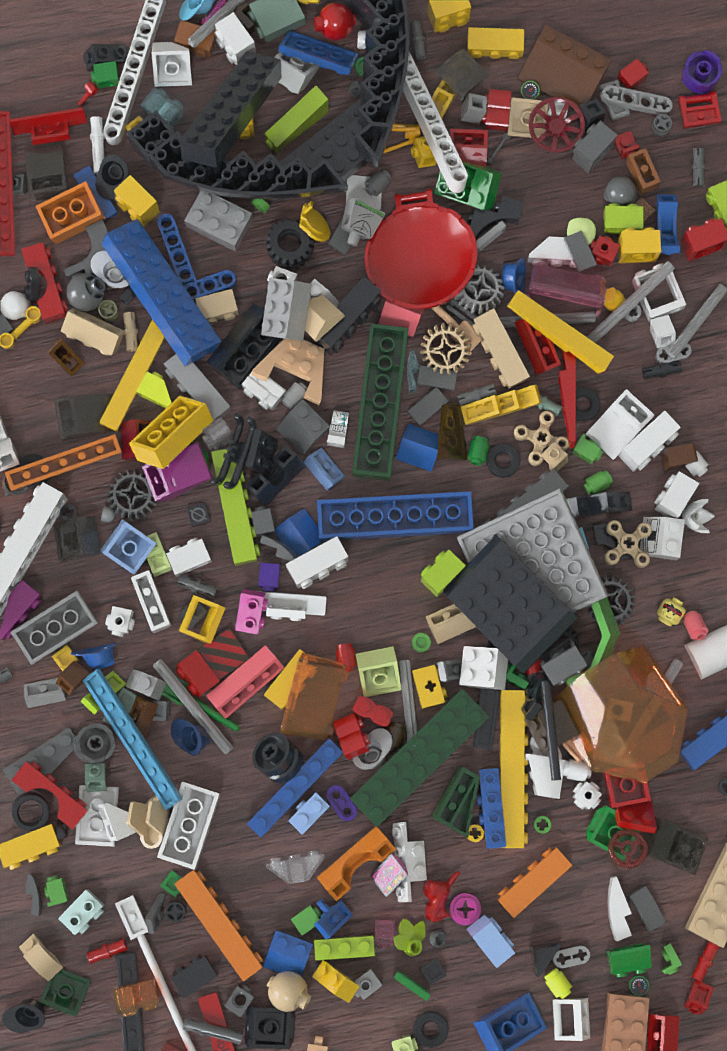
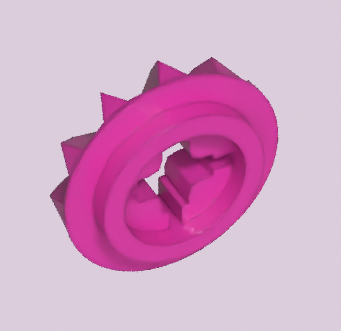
[450,893,481,925]

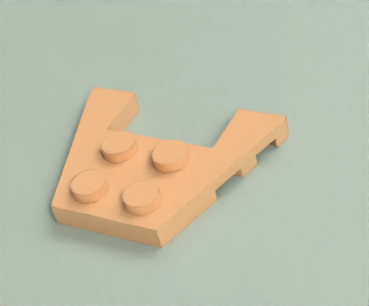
[251,339,324,405]

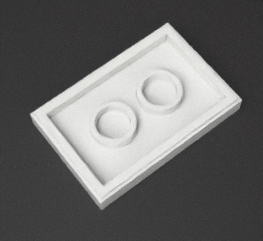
[75,785,119,847]

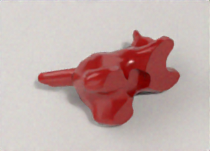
[423,871,460,922]

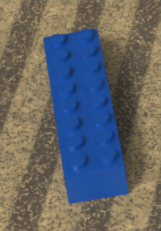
[102,219,221,366]
[317,491,474,541]

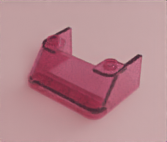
[526,262,608,318]

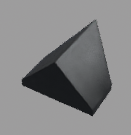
[529,942,562,978]

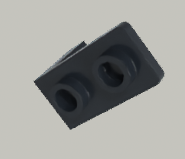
[83,44,128,71]

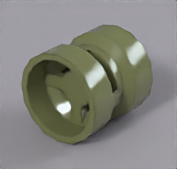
[98,300,119,323]

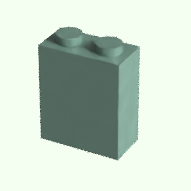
[248,0,306,43]

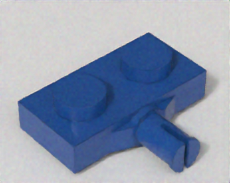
[314,898,353,940]

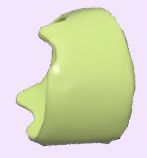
[567,217,596,246]

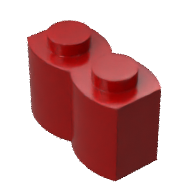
[482,89,511,131]
[352,696,393,727]
[333,713,371,760]

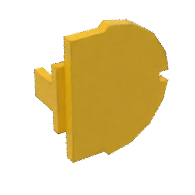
[299,201,331,242]

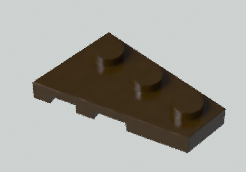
[437,403,468,461]

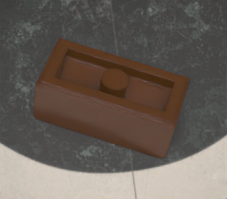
[130,695,158,739]

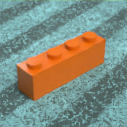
[497,847,573,918]

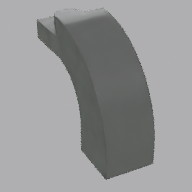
[64,220,108,281]

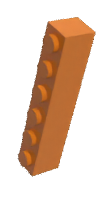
[5,434,121,491]
[175,870,264,981]

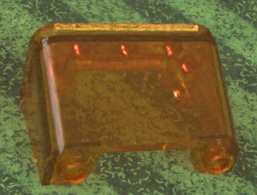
[279,653,349,740]

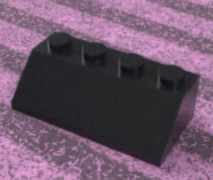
[206,304,282,390]

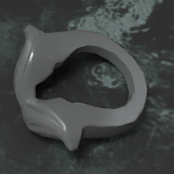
[2,468,29,497]

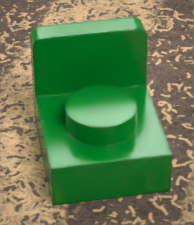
[506,663,529,691]

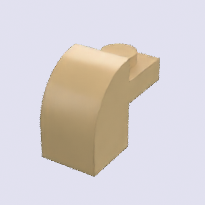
[19,933,63,981]

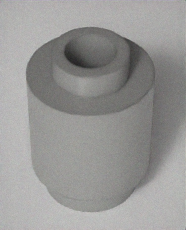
[281,382,307,410]

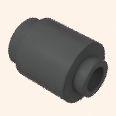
[364,169,392,197]

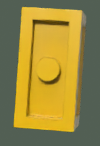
[179,595,225,644]

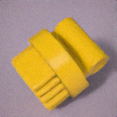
[600,287,626,312]

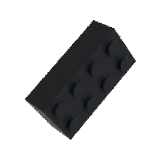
[314,276,381,356]

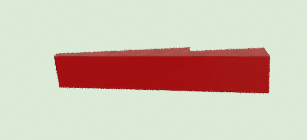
[558,348,576,449]

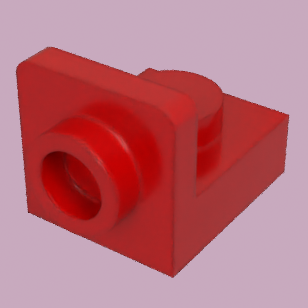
[614,131,640,159]
[684,980,714,1015]

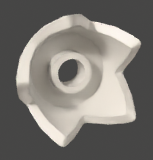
[682,499,715,533]

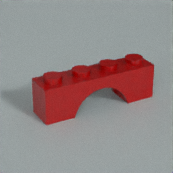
[21,242,68,324]
[11,761,89,830]

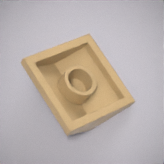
[507,98,549,139]
[305,294,344,342]

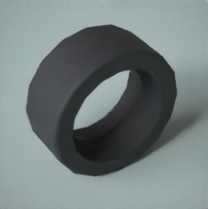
[11,792,49,831]

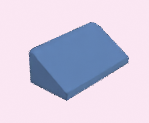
[304,447,345,491]

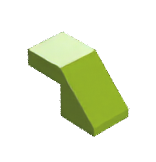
[81,671,126,715]

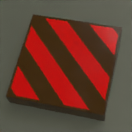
[197,627,250,680]

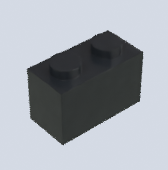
[171,954,218,998]

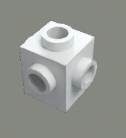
[106,606,135,637]
[572,781,602,810]

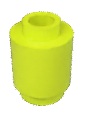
[544,968,572,999]

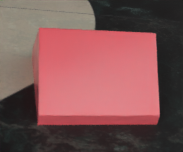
[378,300,424,337]

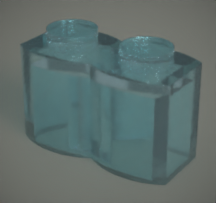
[140,88,184,129]

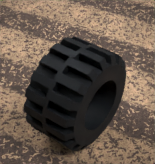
[266,218,314,270]

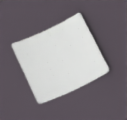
[346,175,382,210]

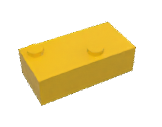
[129,396,214,469]

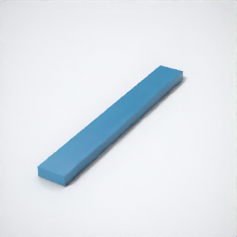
[83,669,183,810]

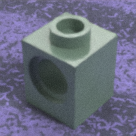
[85,763,106,792]

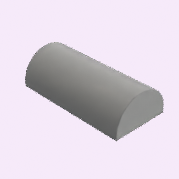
[11,591,98,665]

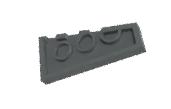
[3,727,75,803]

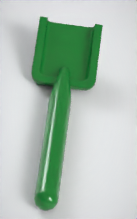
[162,675,240,732]

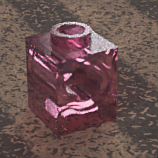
[374,919,395,948]

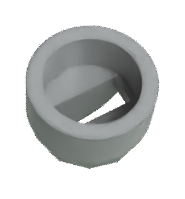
[100,506,115,522]

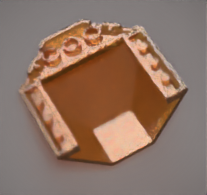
[553,646,688,783]

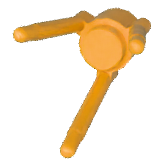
[384,123,421,153]

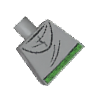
[341,198,385,247]

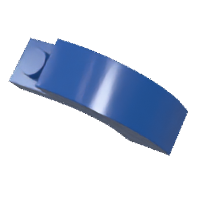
[655,194,680,255]

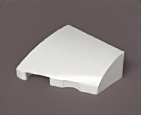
[525,754,565,799]

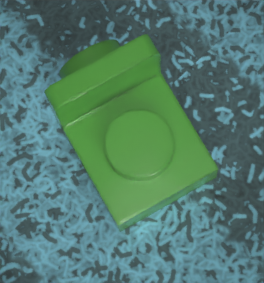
[661,942,682,975]

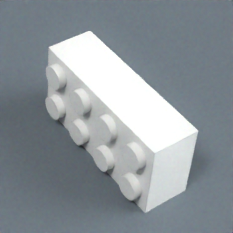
[157,782,221,870]

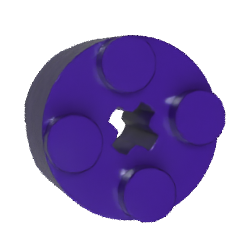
[682,50,722,95]

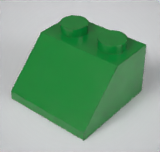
[606,943,652,978]

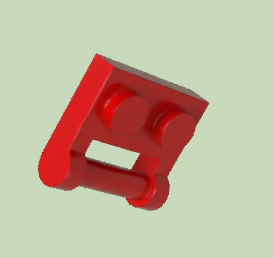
[678,91,721,129]

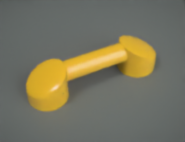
[0,306,41,349]

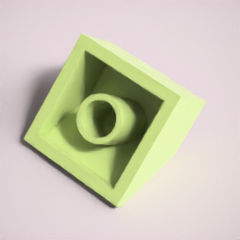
[355,647,402,697]

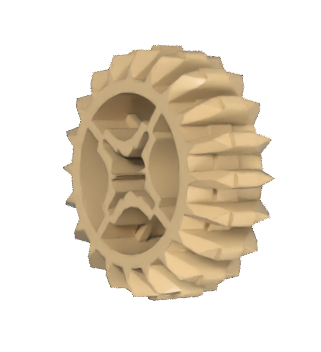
[420,323,472,374]

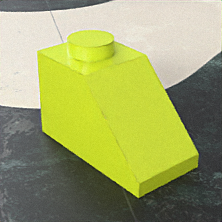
[136,372,172,409]

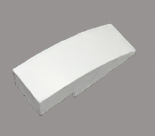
[607,876,632,941]

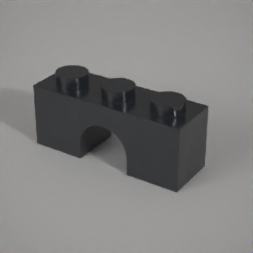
[245,445,306,507]

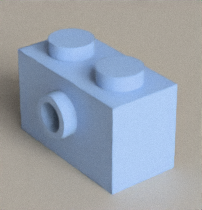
[289,793,330,835]

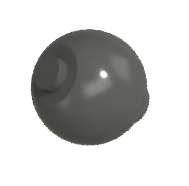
[66,273,105,311]

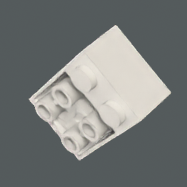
[585,389,654,460]

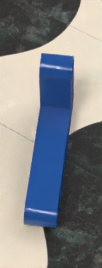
[158,214,237,303]

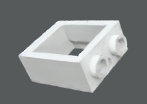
[632,263,686,322]

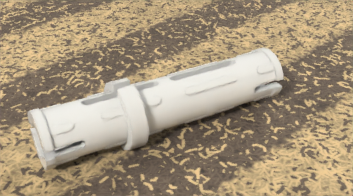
[90,117,105,174]

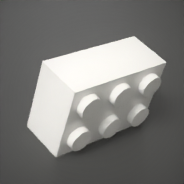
[618,411,681,472]
[286,536,348,589]

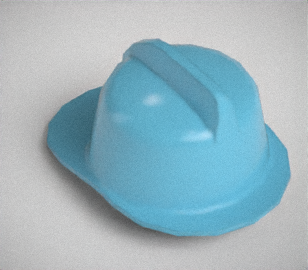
[179,0,215,21]

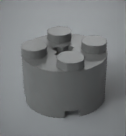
[73,724,115,764]

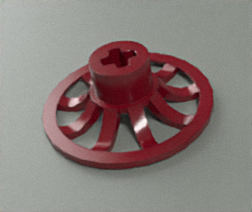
[529,97,585,153]

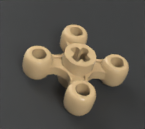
[513,411,569,466]
[604,520,652,568]

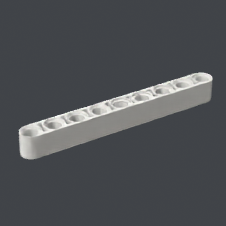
[104,0,166,145]
[403,53,468,193]

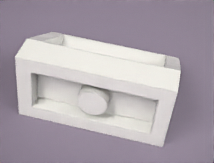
[553,998,590,1041]

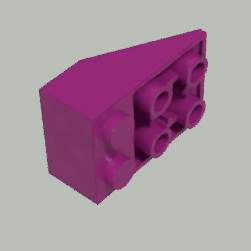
[142,443,212,502]

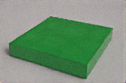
[393,969,431,1001]

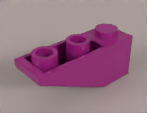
[0,580,42,641]

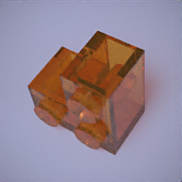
[112,979,160,1017]

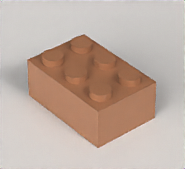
[602,992,649,1051]

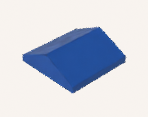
[274,508,324,557]

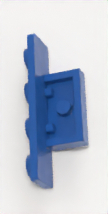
[477,768,506,849]

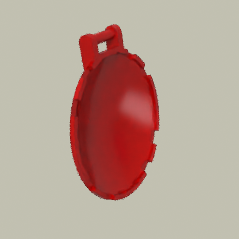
[365,188,478,309]

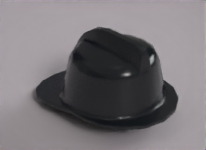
[95,155,129,200]
[2,998,45,1033]

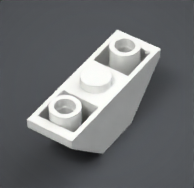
[528,237,576,268]

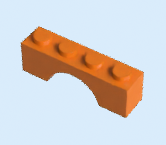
[317,827,396,901]

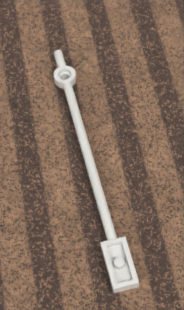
[115,895,196,1051]

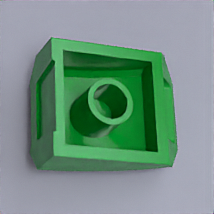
[586,806,640,861]

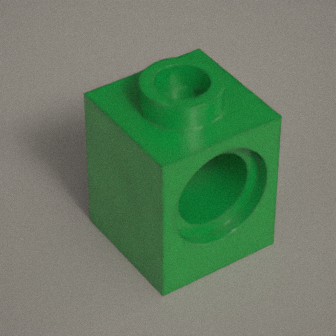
[91,61,119,89]

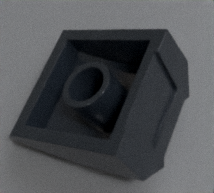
[244,1006,295,1049]

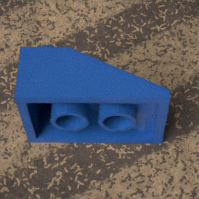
[473,992,547,1051]

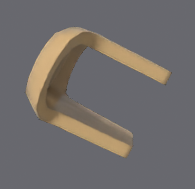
[127,795,169,849]

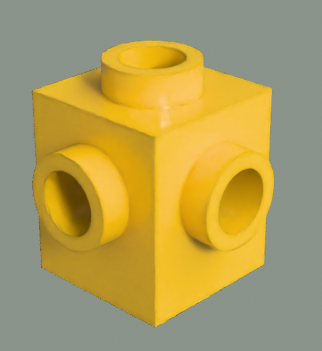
[411,137,437,168]

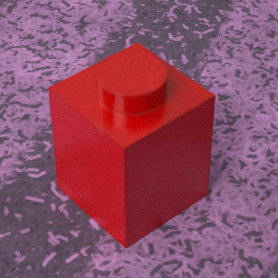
[617,59,649,89]

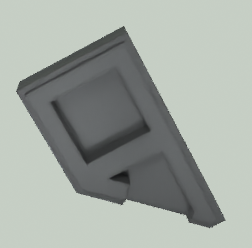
[145,893,166,934]

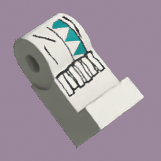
[327,410,349,448]

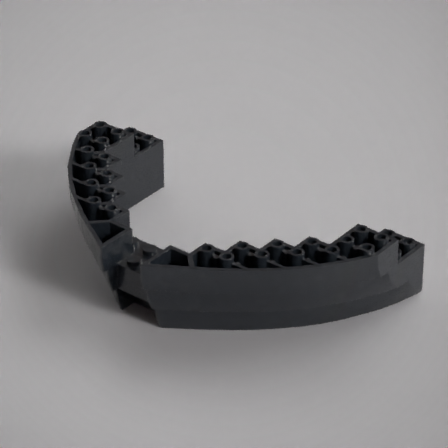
[126,0,410,199]

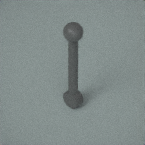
[486,132,510,165]

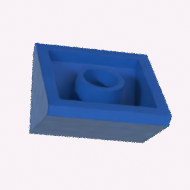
[396,424,439,472]

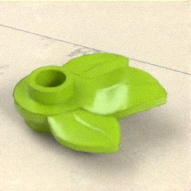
[394,919,426,956]

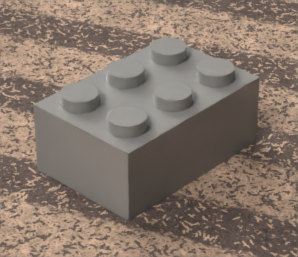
[184,191,253,252]
[261,278,312,341]

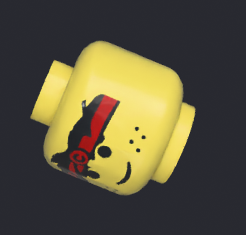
[657,597,686,627]

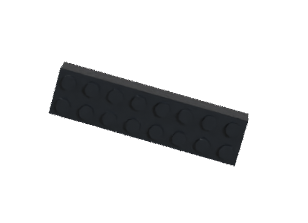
[180,51,282,168]

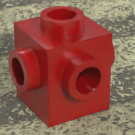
[590,236,620,266]

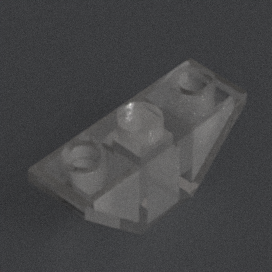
[266,850,325,884]

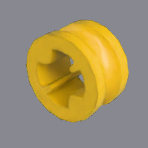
[468,824,484,842]

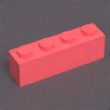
[206,645,284,719]

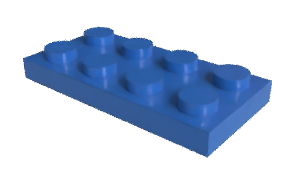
[278,30,359,75]

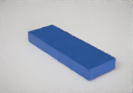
[73,166,118,222]

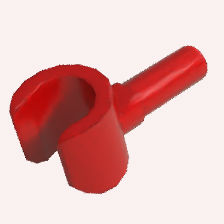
[77,81,98,107]

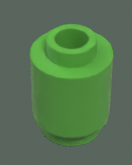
[583,470,613,495]

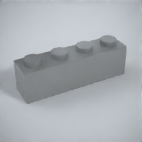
[164,354,231,424]

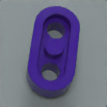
[326,785,357,821]

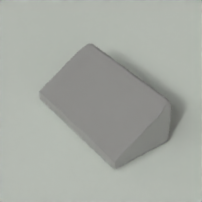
[24,678,66,708]

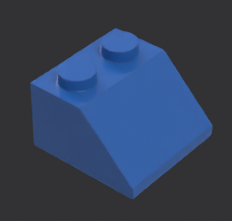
[263,929,313,977]

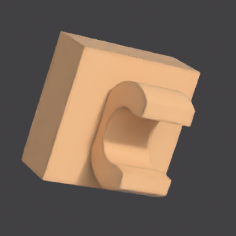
[307,1036,328,1051]

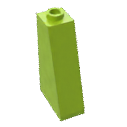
[265,86,329,153]

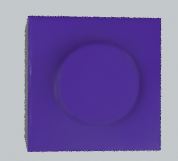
[258,563,280,592]

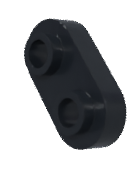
[24,267,39,301]

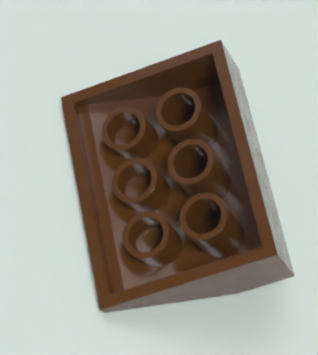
[517,25,611,110]

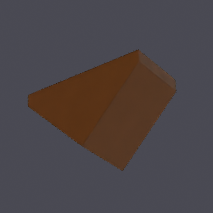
[47,338,85,377]
[660,443,698,472]

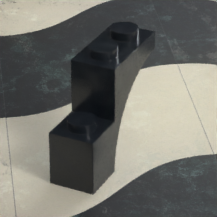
[467,196,524,239]
[566,492,632,520]

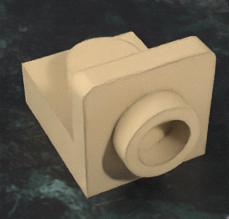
[541,443,568,472]

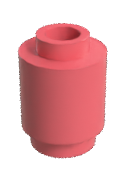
[683,611,708,640]

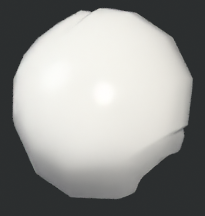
[0,291,31,320]

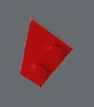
[615,801,657,834]

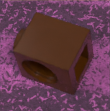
[56,660,89,695]

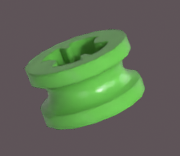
[534,816,551,834]

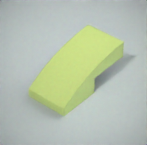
[147,532,172,577]

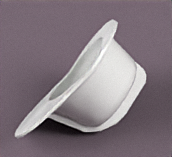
[91,251,129,288]

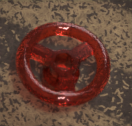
[608,829,648,869]

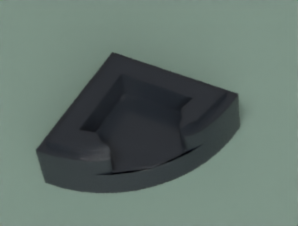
[57,819,67,839]

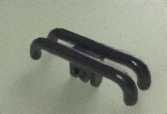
[210,413,257,490]

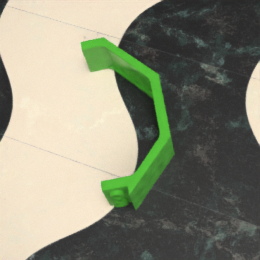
[566,597,620,688]

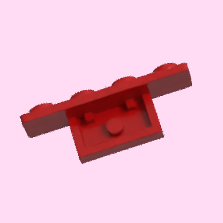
[10,107,87,145]

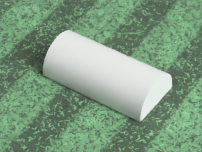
[684,625,727,680]

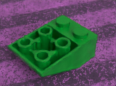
[435,161,502,210]

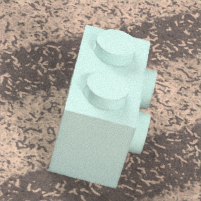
[58,889,105,935]

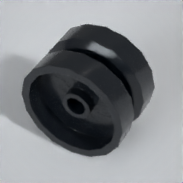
[252,733,303,783]

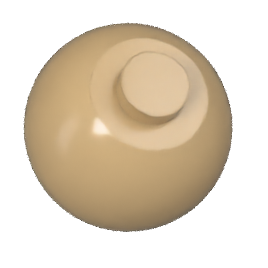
[267,971,311,1012]

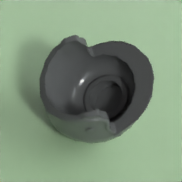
[603,176,637,206]

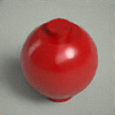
[314,3,356,41]

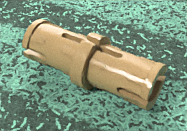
[123,312,138,352]

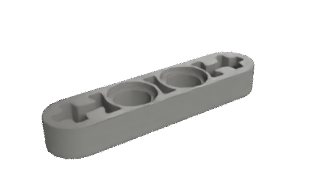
[600,85,673,115]

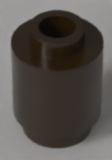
[387,721,406,751]

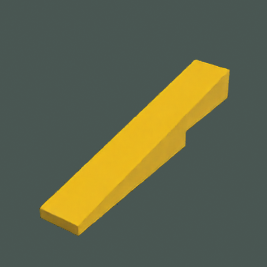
[507,290,614,374]

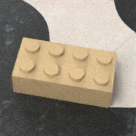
[472,309,530,389]

